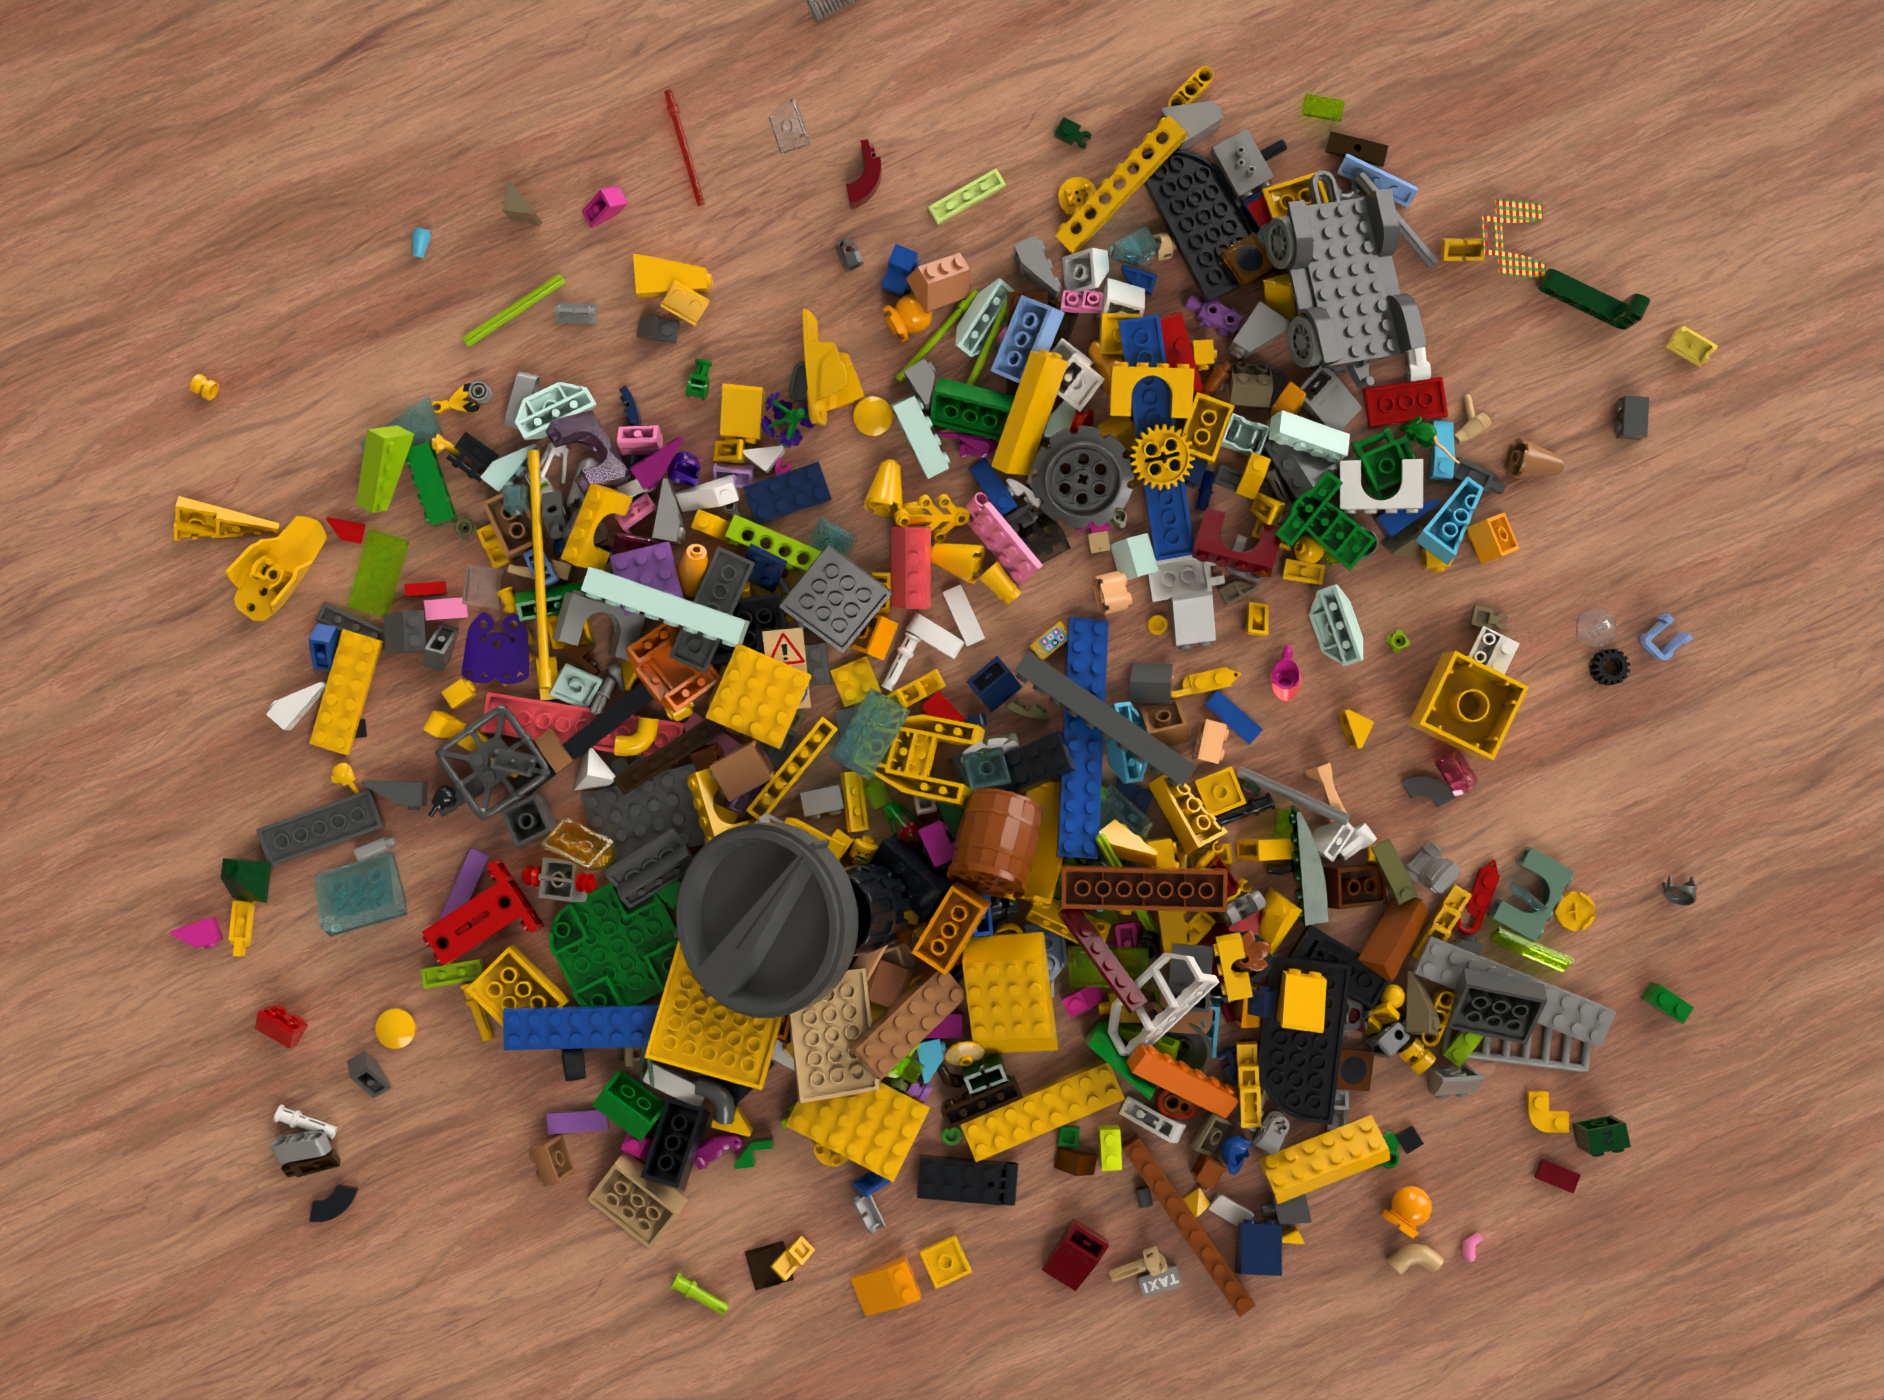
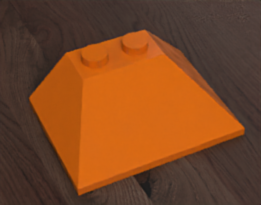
[626,623,722,713]

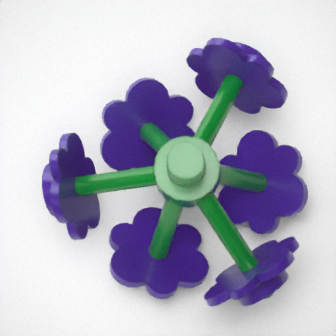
[761,391,815,448]

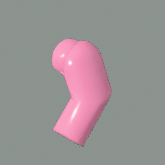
[1462,1231,1484,1262]

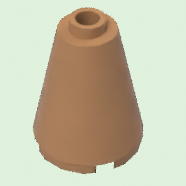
[1504,438,1565,478]

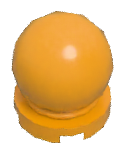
[882,294,933,344]
[1381,1186,1432,1239]

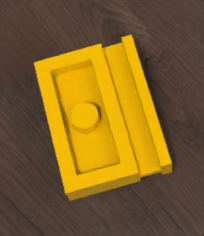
[660,280,710,326]

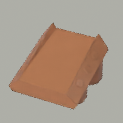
[867,958,913,1008]

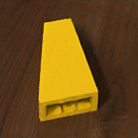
[633,254,713,299]

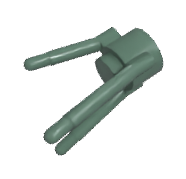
[639,1047,668,1087]

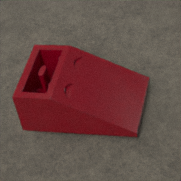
[1041,1218,1109,1291]

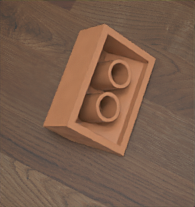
[906,253,970,313]

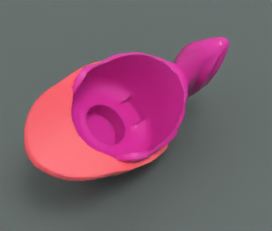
[1270,644,1301,702]

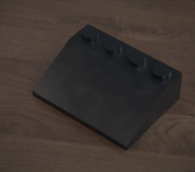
[711,592,788,665]

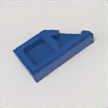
[1121,265,1157,295]
[852,1173,891,1197]

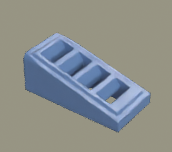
[523,549,560,588]

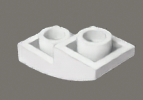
[1005,478,1043,510]

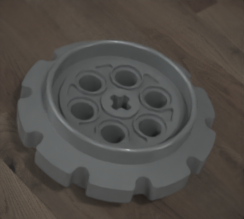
[1031,426,1134,529]

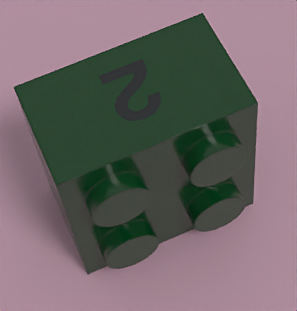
[1572,1115,1631,1157]

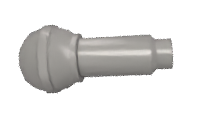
[608,663,627,693]

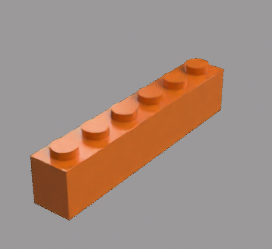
[1126,1043,1240,1119]

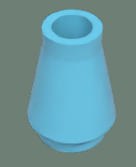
[411,227,432,258]

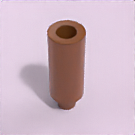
[1200,361,1232,397]

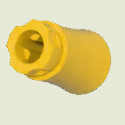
[977,560,1021,605]

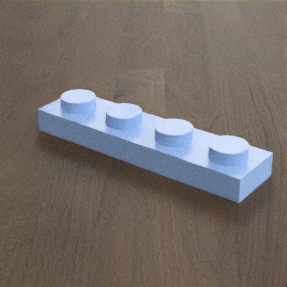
[1337,154,1418,208]

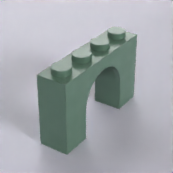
[1487,847,1574,942]

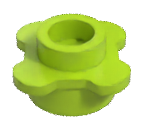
[1386,629,1410,653]

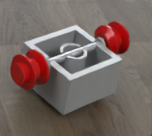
[522,857,596,902]

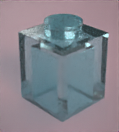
[502,484,528,515]

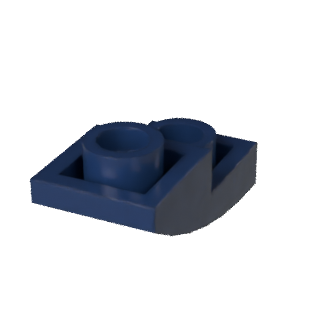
[619,385,642,426]

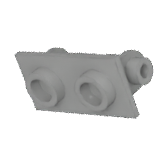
[554,303,597,324]
[852,1192,886,1234]

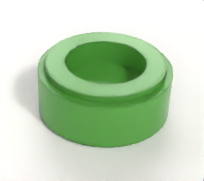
[942,1125,962,1145]

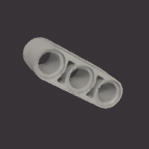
[505,371,540,430]
[270,1129,332,1163]

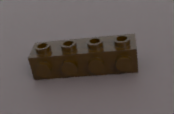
[941,1074,1023,1130]

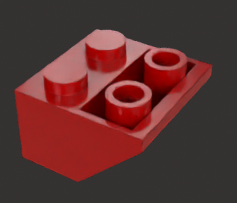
[255,1005,308,1049]

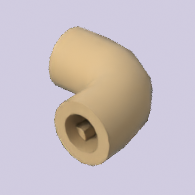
[1386,1243,1444,1275]

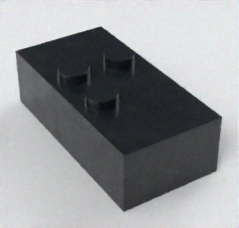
[869,833,953,921]
[640,1098,710,1192]

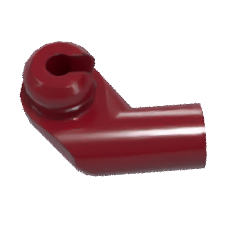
[1220,1000,1238,1023]

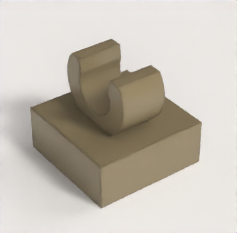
[618,1047,640,1066]

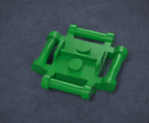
[1349,427,1424,500]

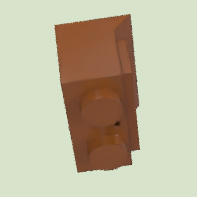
[1190,1153,1228,1190]

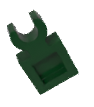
[1054,117,1092,149]

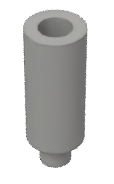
[354,837,396,862]

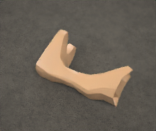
[1304,762,1347,823]

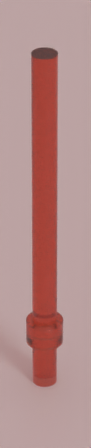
[664,90,705,206]

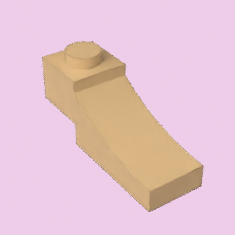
[507,558,575,582]

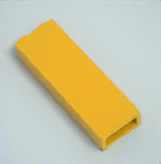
[991,349,1069,476]

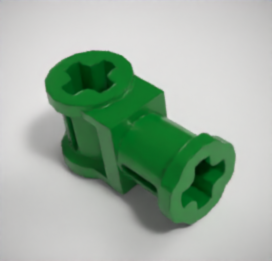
[685,359,713,401]

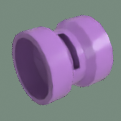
[905,1077,932,1104]

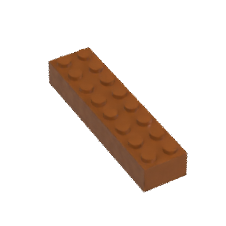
[1060,865,1228,912]

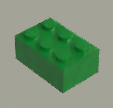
[592,1069,665,1142]

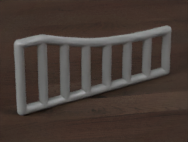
[1441,1022,1591,1073]

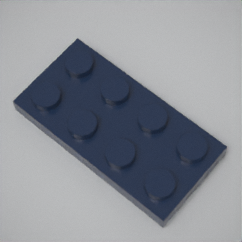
[743,461,832,524]

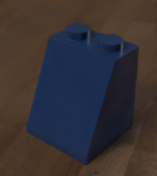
[1235,1219,1282,1276]

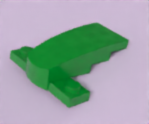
[1275,471,1376,571]

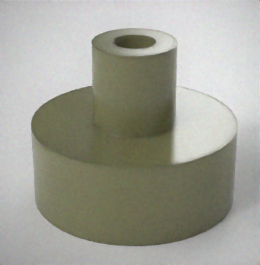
[888,1074,909,1094]

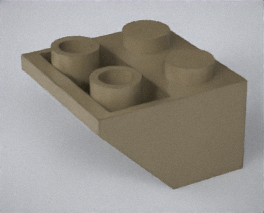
[1229,362,1273,407]

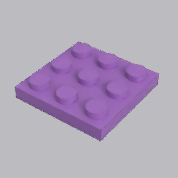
[610,541,684,615]

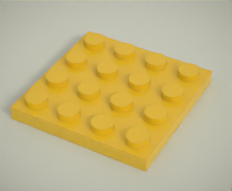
[705,645,812,749]

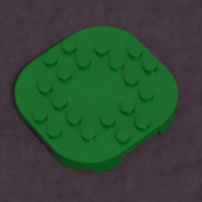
[549,883,679,1007]

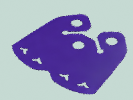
[462,613,529,684]

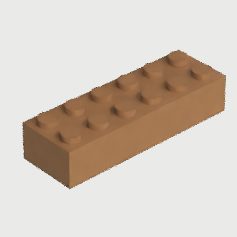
[848,967,967,1080]

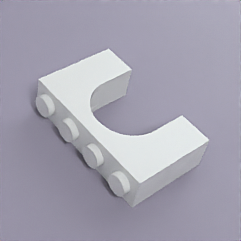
[1340,459,1423,514]

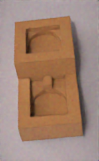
[534,728,574,773]

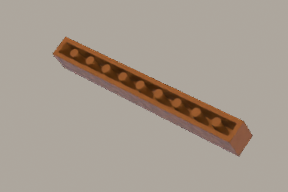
[1121,1134,1256,1317]

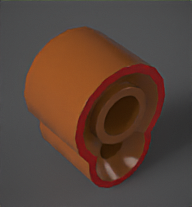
[1155,1087,1196,1119]

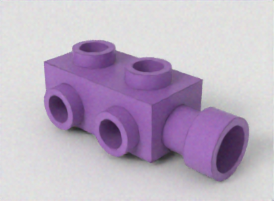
[1184,294,1243,338]

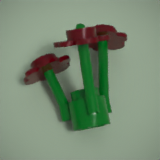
[883,801,925,844]

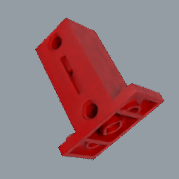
[422,859,544,966]

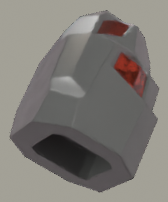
[836,238,864,272]

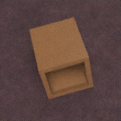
[709,739,776,802]

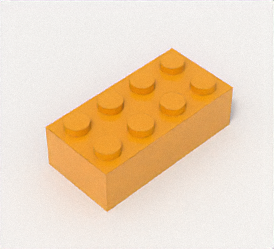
[911,881,991,975]

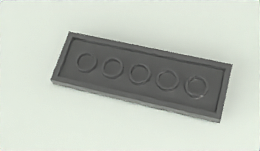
[668,546,756,674]
[256,789,385,867]

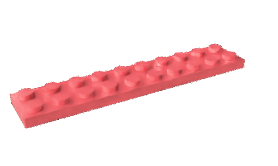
[481,692,685,763]

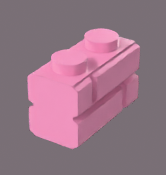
[617,425,663,455]

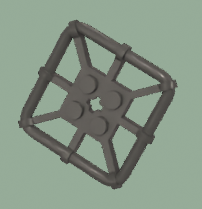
[435,705,551,820]

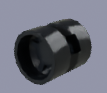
[990,896,1018,921]

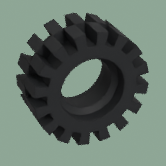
[1589,649,1631,685]

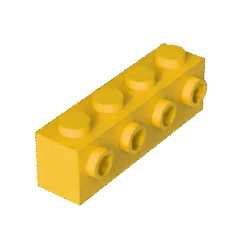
[1025,898,1111,945]

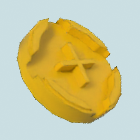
[1554,891,1596,931]

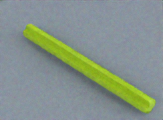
[462,274,566,347]
[1095,833,1159,935]

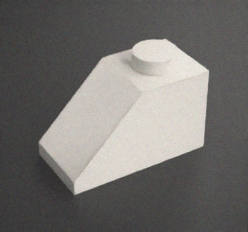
[1312,822,1355,862]

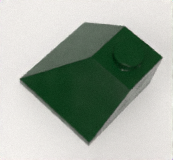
[221,858,272,903]

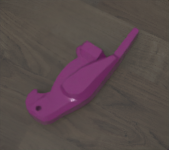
[937,432,999,458]
[694,1132,743,1170]

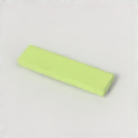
[928,168,1006,226]

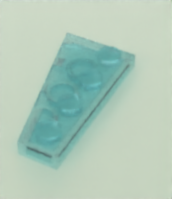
[360,396,444,452]

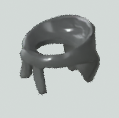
[1662,876,1697,906]
[1344,999,1371,1030]

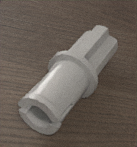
[590,677,616,716]

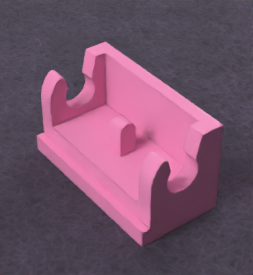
[614,493,658,536]

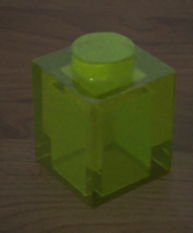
[863,778,892,810]
[1274,808,1293,838]

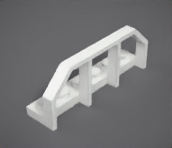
[1108,953,1219,1057]

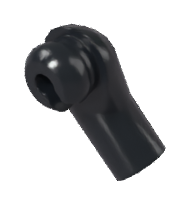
[1267,859,1296,875]

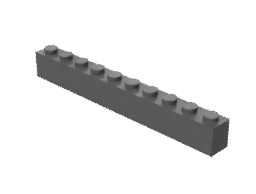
[1014,651,1197,787]

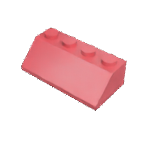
[891,526,931,609]

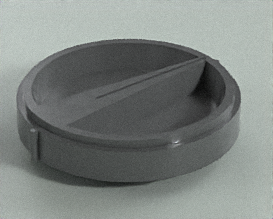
[676,822,859,1018]

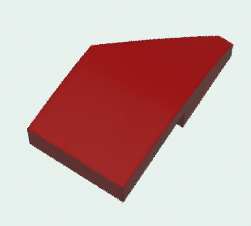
[326,517,365,544]

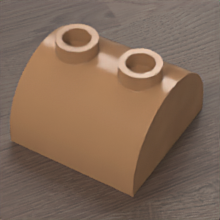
[529,1134,575,1187]

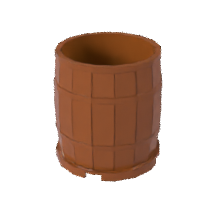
[946,788,1043,898]

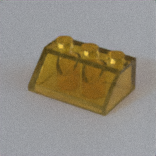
[540,817,616,871]

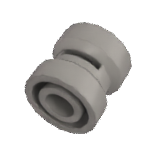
[469,381,493,404]

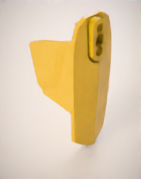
[803,308,864,426]
[225,516,327,621]

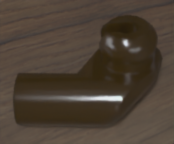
[937,1065,965,1088]

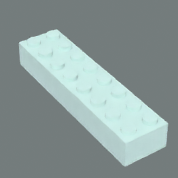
[581,567,750,647]

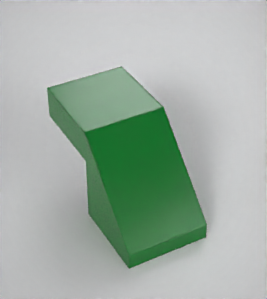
[734,1137,774,1169]

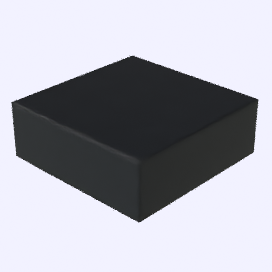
[1395,1126,1424,1154]

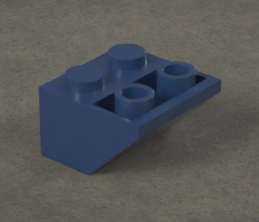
[966,656,1022,713]

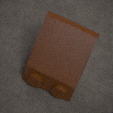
[1323,864,1387,909]

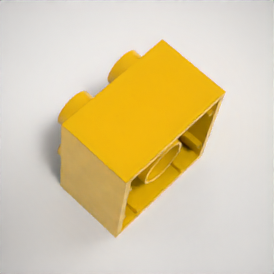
[1408,651,1529,760]

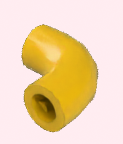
[614,717,659,756]

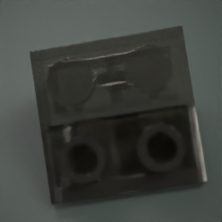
[1017,512,1071,564]

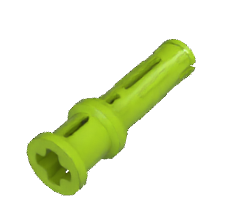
[670,1272,729,1316]

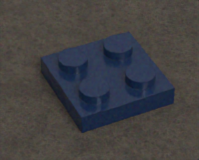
[745,544,787,593]

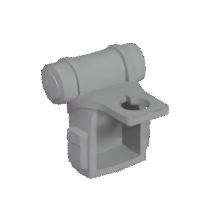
[1405,842,1460,894]

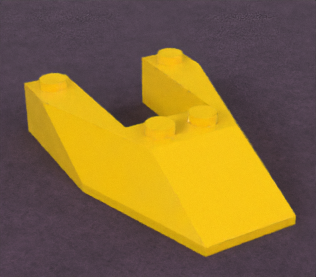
[853,714,985,808]

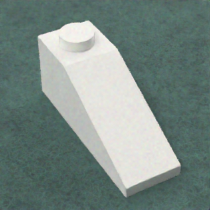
[675,474,739,512]
[266,682,327,730]
[1119,1096,1186,1143]

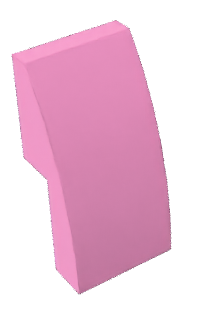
[1060,289,1104,313]
[424,597,468,621]

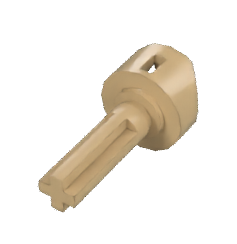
[1149,232,1177,262]
[1109,1246,1168,1282]

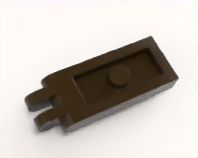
[281,1149,340,1177]

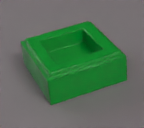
[1057,1125,1080,1148]

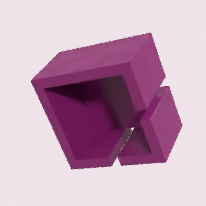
[917,820,955,867]

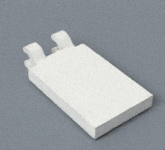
[1148,555,1225,602]

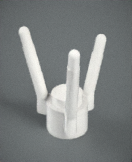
[540,437,570,484]

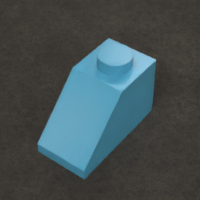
[917,1038,946,1084]

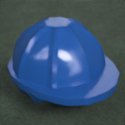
[1220,1135,1254,1175]

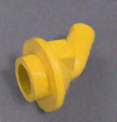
[432,434,460,456]

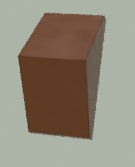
[1054,1147,1097,1176]

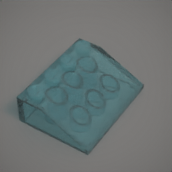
[316,852,407,937]

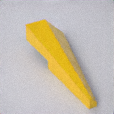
[174,496,280,541]

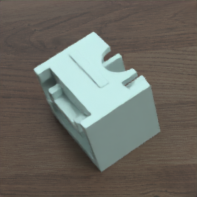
[1220,413,1270,456]

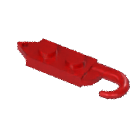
[1457,860,1501,935]

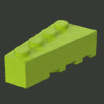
[356,425,415,513]

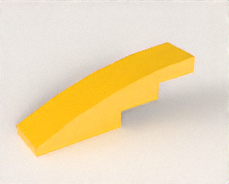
[864,669,946,722]
[1412,884,1472,959]
[1236,1041,1262,1128]

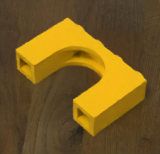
[1109,362,1195,418]
[561,483,633,571]
[687,768,755,844]

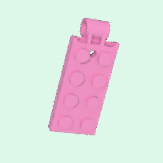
[966,492,1043,586]

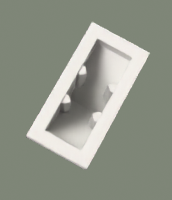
[743,446,785,474]

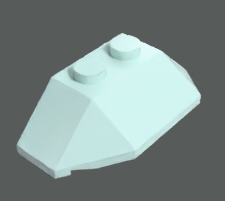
[956,278,1014,357]
[515,382,597,440]
[1309,584,1363,667]

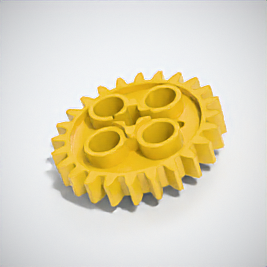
[1129,424,1195,490]

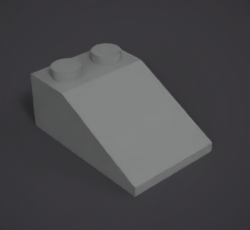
[652,478,687,546]
[1427,1065,1484,1098]

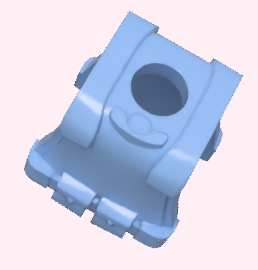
[1639,613,1693,660]

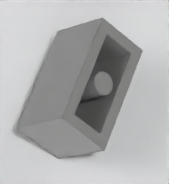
[800,785,845,820]

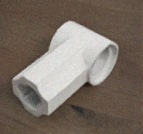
[1406,347,1431,382]
[1339,822,1377,861]

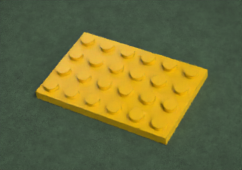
[785,1082,930,1182]

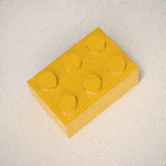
[1180,392,1235,465]

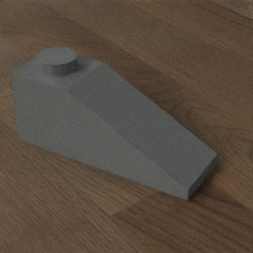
[362,780,428,810]

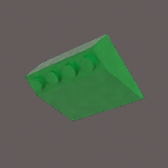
[1083,1018,1157,1100]

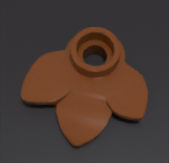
[1234,931,1271,972]

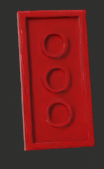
[1363,377,1449,428]

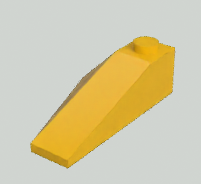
[1242,887,1302,972]

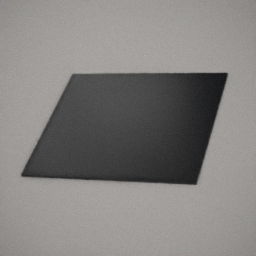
[355,719,367,738]

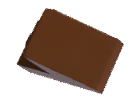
[562,645,601,676]

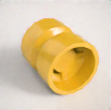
[1397,1036,1436,1075]

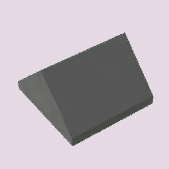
[1130,663,1173,704]

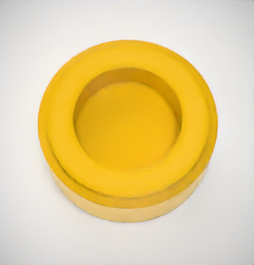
[1147,615,1168,635]

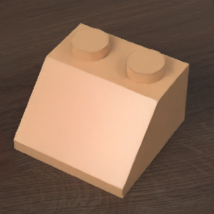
[1192,719,1229,764]

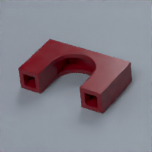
[1192,508,1281,578]

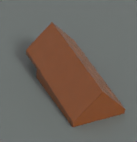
[1357,897,1429,983]

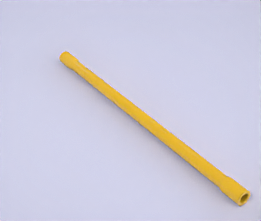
[527,450,552,689]

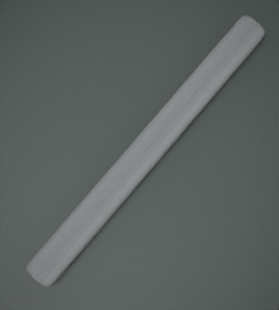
[1355,172,1438,268]
[1236,766,1350,825]

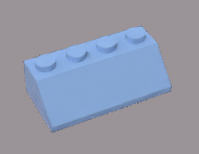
[991,295,1065,383]

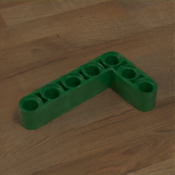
[1538,269,1650,330]

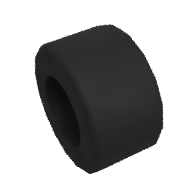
[561,1048,586,1081]

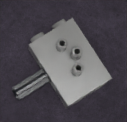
[1210,129,1287,201]

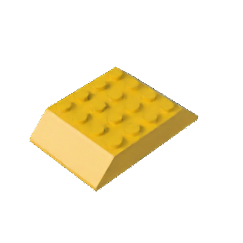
[962,932,1059,1054]

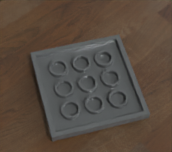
[779,544,892,653]

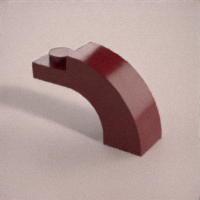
[846,139,882,209]

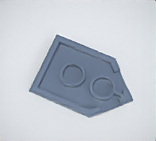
[1024,924,1068,983]

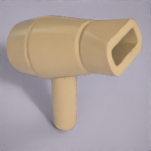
[1454,394,1492,445]

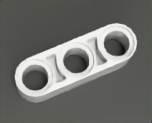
[906,613,965,660]

